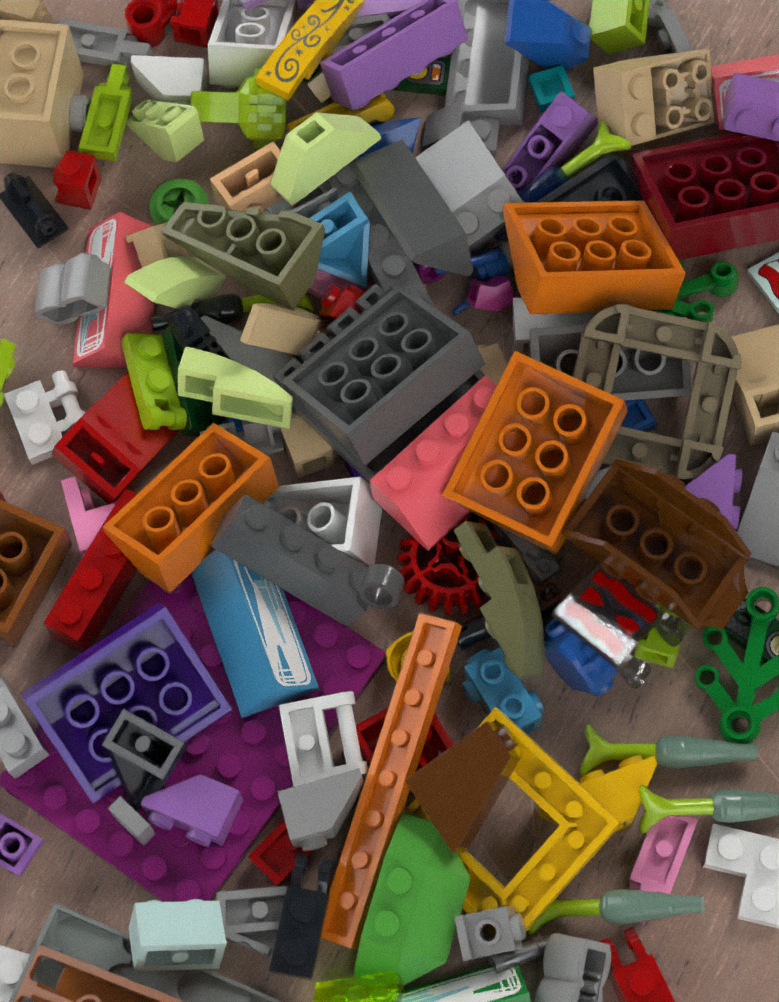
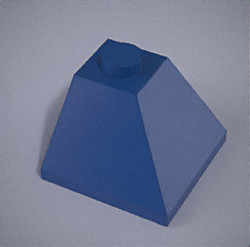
[504,0,591,71]

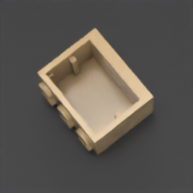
[0,20,84,168]

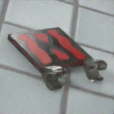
[552,562,689,689]

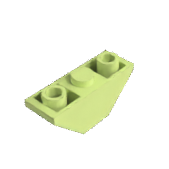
[126,99,204,163]
[270,112,382,206]

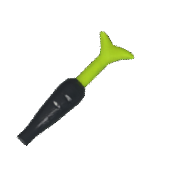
[151,293,314,332]

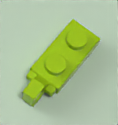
[78,64,133,162]

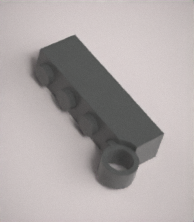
[211,494,405,627]

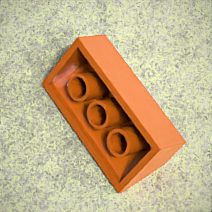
[102,423,279,593]

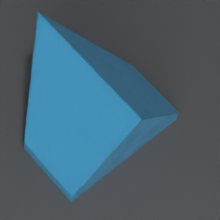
[309,192,370,288]

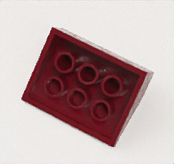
[631,133,779,260]

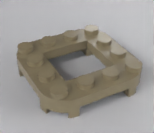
[573,304,741,479]

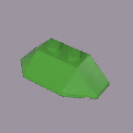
[353,812,471,991]

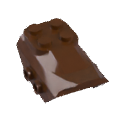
[561,459,752,630]

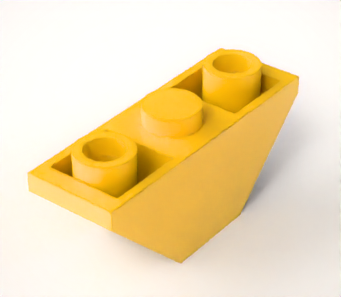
[535,755,657,833]

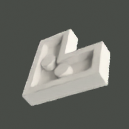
[703,823,779,929]

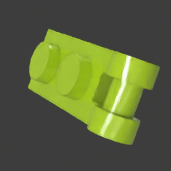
[121,333,187,430]

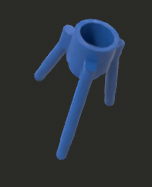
[416,246,509,315]

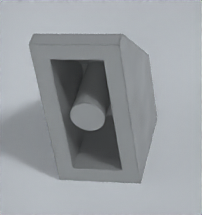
[277,768,364,851]

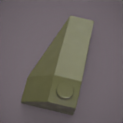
[161,202,325,310]

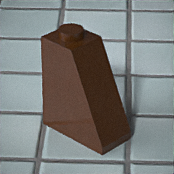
[405,721,521,853]

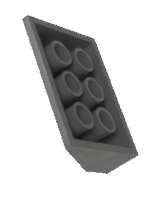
[281,284,485,465]

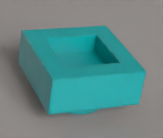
[528,65,575,113]

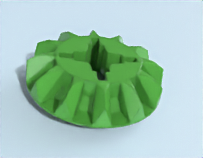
[149,179,209,225]

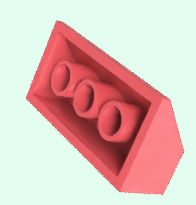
[370,375,497,551]

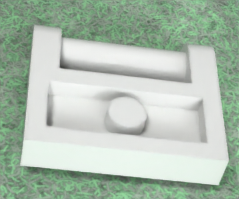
[279,691,368,787]

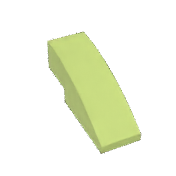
[124,256,226,309]
[178,347,293,429]

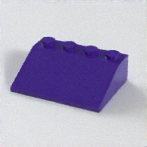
[21,603,232,803]

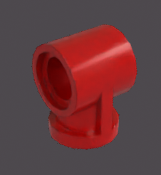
[125,0,178,48]

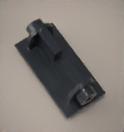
[0,172,69,249]

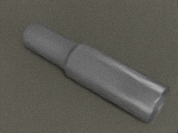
[489,931,563,973]

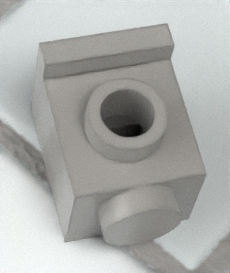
[454,906,526,960]

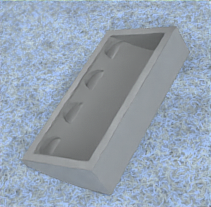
[445,0,529,125]

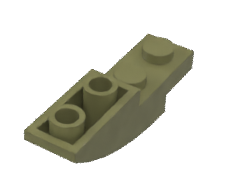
[454,521,545,679]

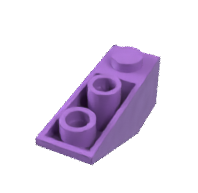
[502,91,598,202]

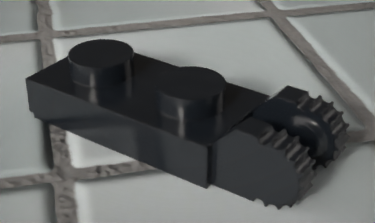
[269,853,333,981]

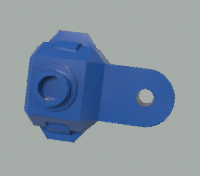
[544,596,644,696]

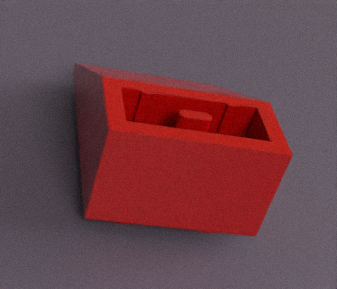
[52,372,180,504]

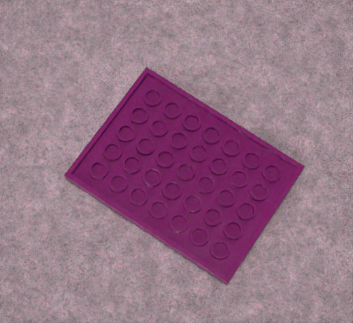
[0,549,387,902]

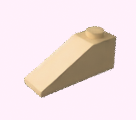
[240,303,329,356]

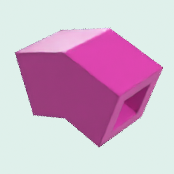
[466,275,515,312]

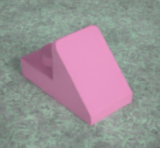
[61,476,115,557]

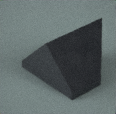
[102,709,188,812]

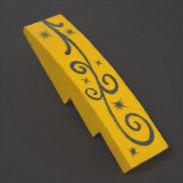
[255,0,365,101]

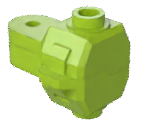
[191,68,286,148]

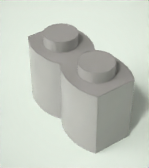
[34,253,110,325]
[535,933,611,1002]

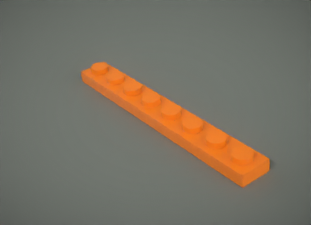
[321,613,462,950]

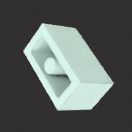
[128,899,227,972]

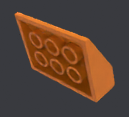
[502,201,686,315]
[442,351,628,555]

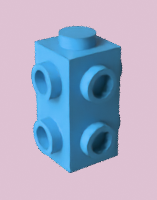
[461,647,544,735]

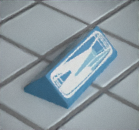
[191,550,319,718]

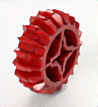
[396,513,503,616]

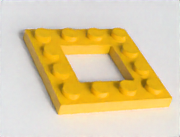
[403,707,623,939]

